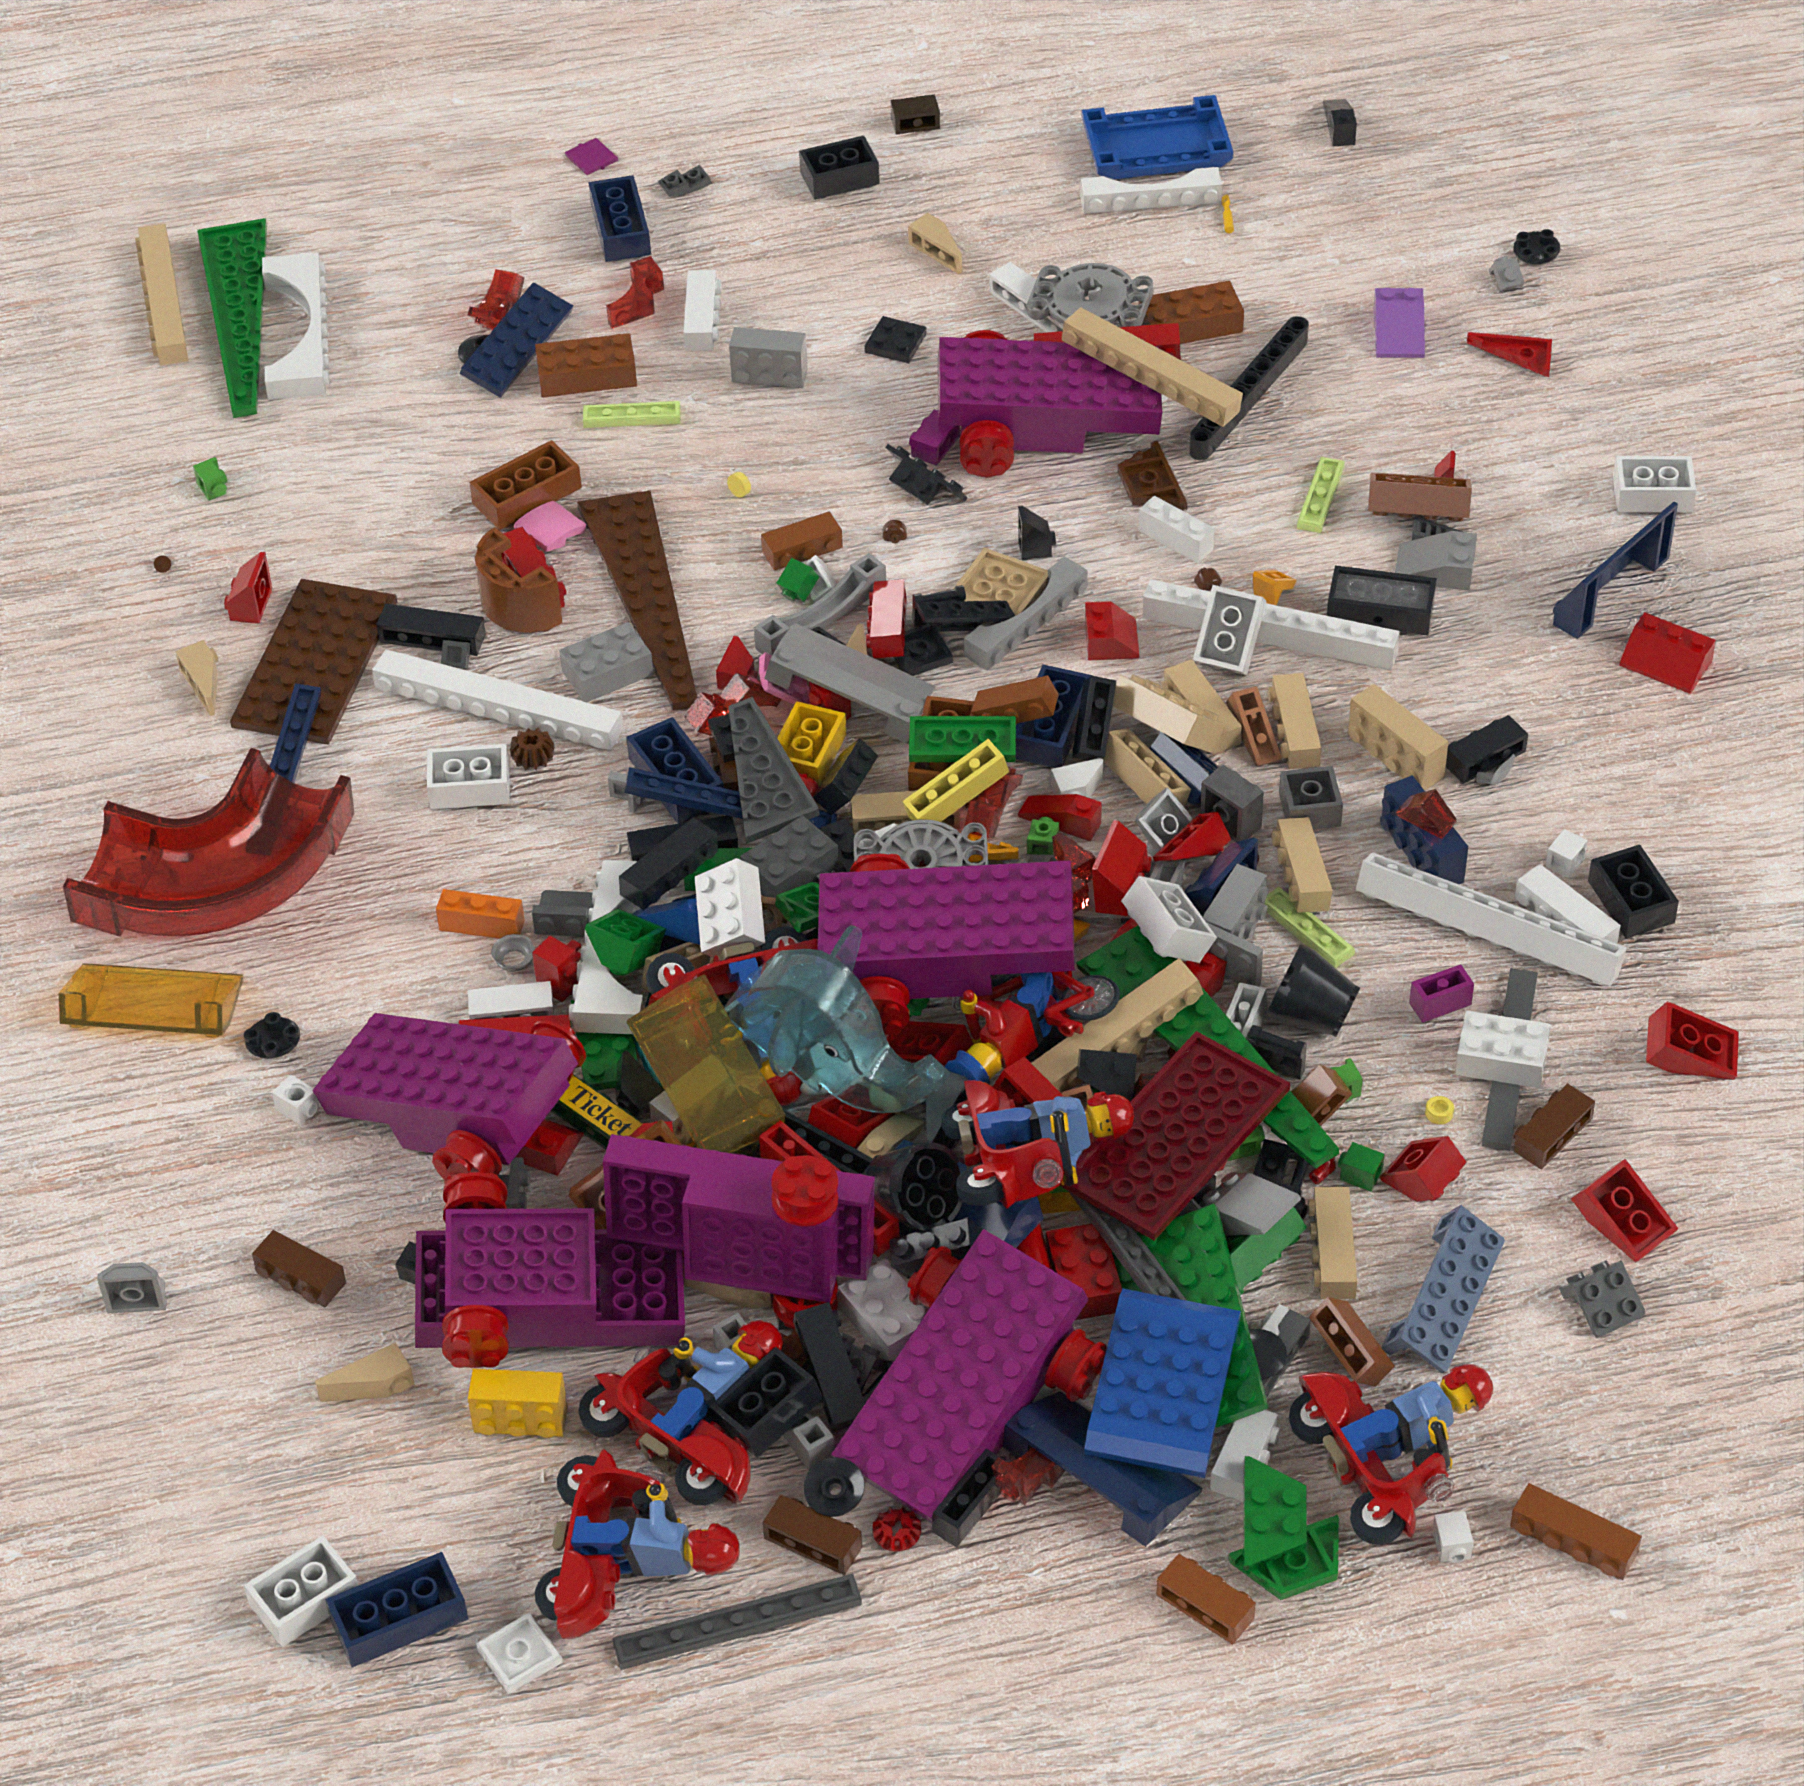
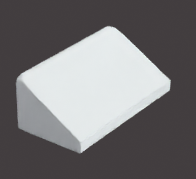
[805,555,837,603]

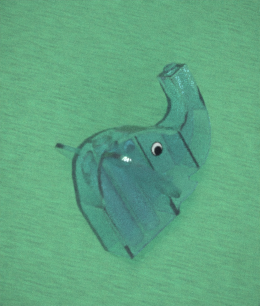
[720,925,951,1113]

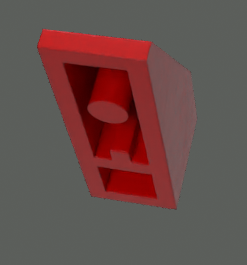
[1018,794,1102,842]
[1153,812,1231,862]

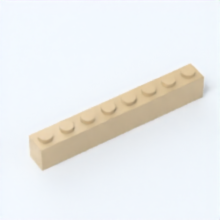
[135,223,189,366]
[1062,307,1243,427]
[1032,958,1204,1094]

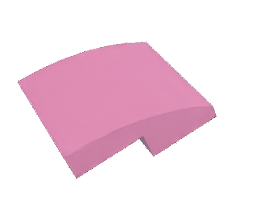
[513,501,586,552]
[759,652,810,705]

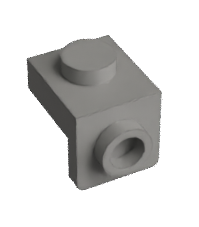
[1489,256,1525,292]
[608,771,645,813]

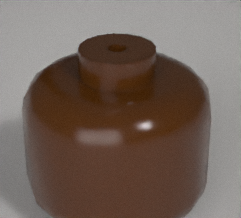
[882,520,907,543]
[1194,568,1222,591]

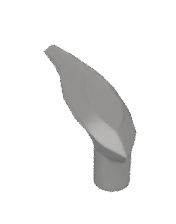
[1476,754,1515,785]

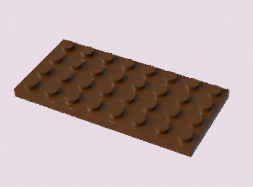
[230,579,397,745]

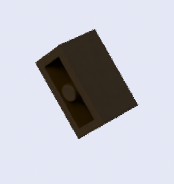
[890,94,940,135]

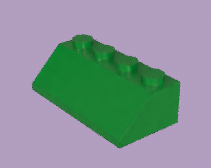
[1225,1206,1307,1296]

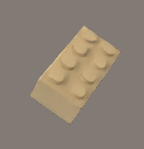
[1113,674,1226,753]
[1348,684,1448,790]

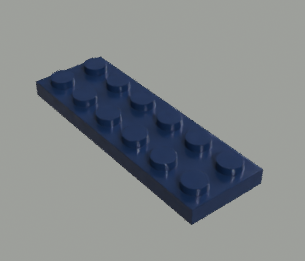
[460,282,574,398]

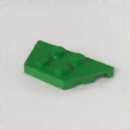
[775,882,819,933]
[1243,1456,1307,1571]
[1228,1515,1339,1600]

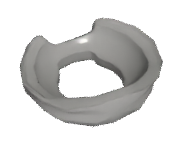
[491,934,535,972]

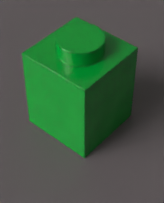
[776,558,819,602]
[1337,1142,1385,1192]

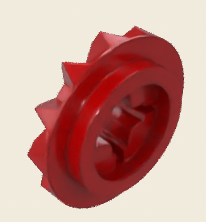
[872,1506,922,1552]

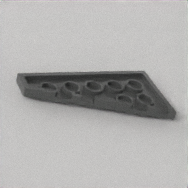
[728,697,820,844]

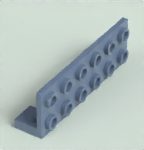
[1381,1205,1505,1373]

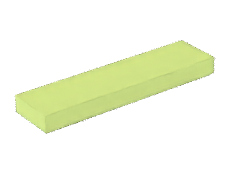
[583,401,681,428]
[1297,457,1345,533]
[1265,887,1355,968]

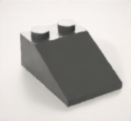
[924,1068,968,1151]

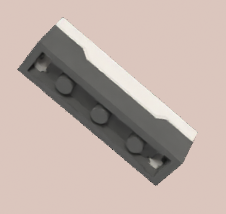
[1261,1304,1311,1398]

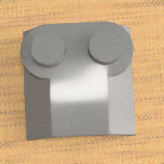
[1135,787,1193,857]
[97,1262,167,1313]

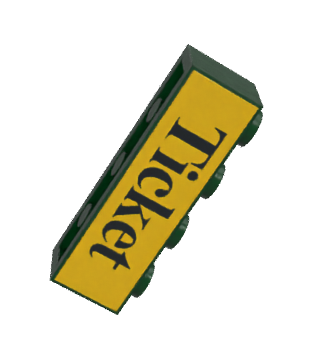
[551,1074,646,1150]

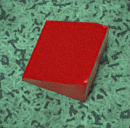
[1434,451,1456,478]

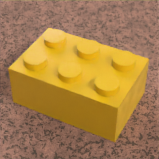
[777,701,846,786]
[468,1369,568,1438]

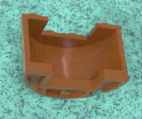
[475,527,563,633]

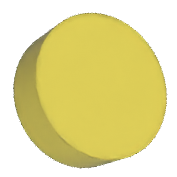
[727,472,751,498]
[1425,1096,1454,1125]

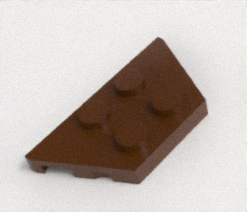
[1117,440,1187,511]

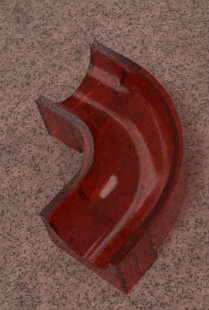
[63,748,355,937]

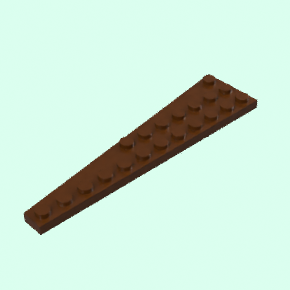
[577,490,699,711]

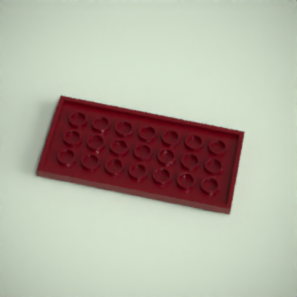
[1060,1031,1290,1241]

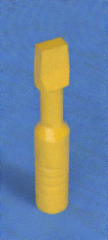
[1222,194,1234,234]

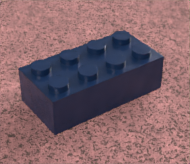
[588,175,651,262]
[1016,664,1091,768]
[626,717,724,823]
[1380,775,1468,885]
[325,1552,469,1668]

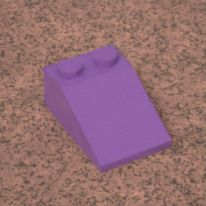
[1373,288,1425,358]

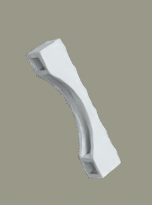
[1080,167,1222,214]

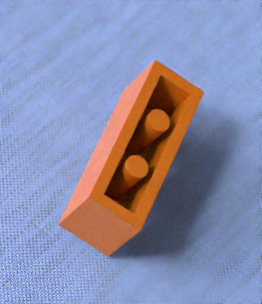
[436,889,525,939]

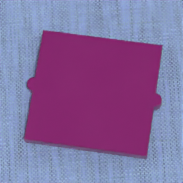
[565,138,618,175]

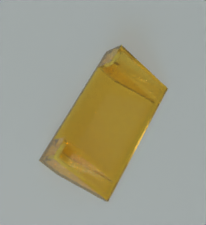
[58,963,243,1038]
[627,974,786,1153]

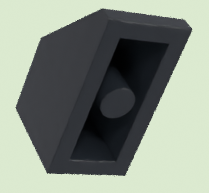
[1018,506,1056,560]
[616,1050,664,1118]

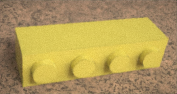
[902,739,1009,822]

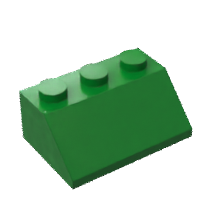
[585,908,666,976]

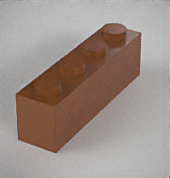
[1510,1483,1642,1580]

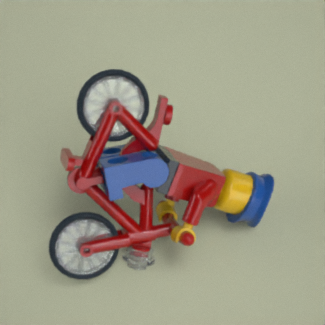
[945,971,1120,1085]

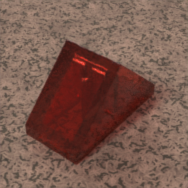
[1396,789,1457,839]

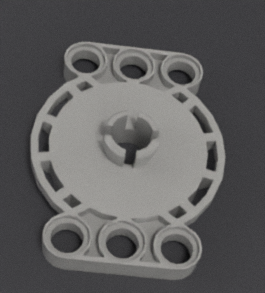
[1027,263,1154,327]
[854,819,988,869]

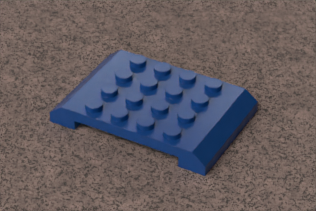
[1081,95,1233,180]
[1084,1289,1241,1478]

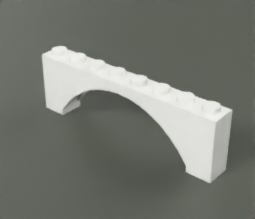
[262,252,330,400]
[569,860,667,1034]

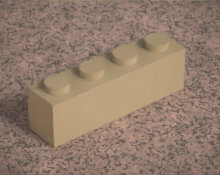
[1162,659,1242,755]
[1268,673,1321,769]
[1103,728,1191,808]
[851,790,960,834]
[1271,817,1333,913]
[1308,1187,1357,1299]

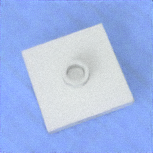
[476,1612,563,1694]

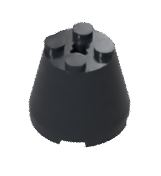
[1264,943,1360,1037]
[865,1142,962,1231]

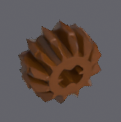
[510,727,555,771]

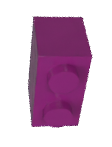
[909,409,960,466]
[1409,964,1474,1023]

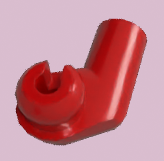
[1309,1157,1336,1185]

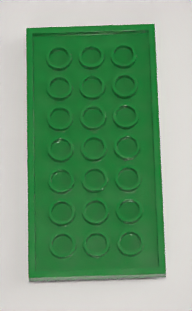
[1111,1204,1269,1428]

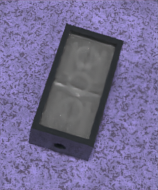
[1327,565,1437,636]

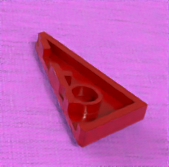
[1467,332,1552,377]

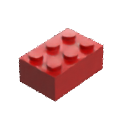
[1046,1223,1122,1320]

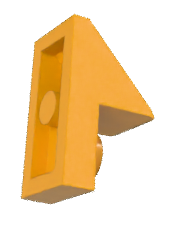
[1253,570,1297,605]

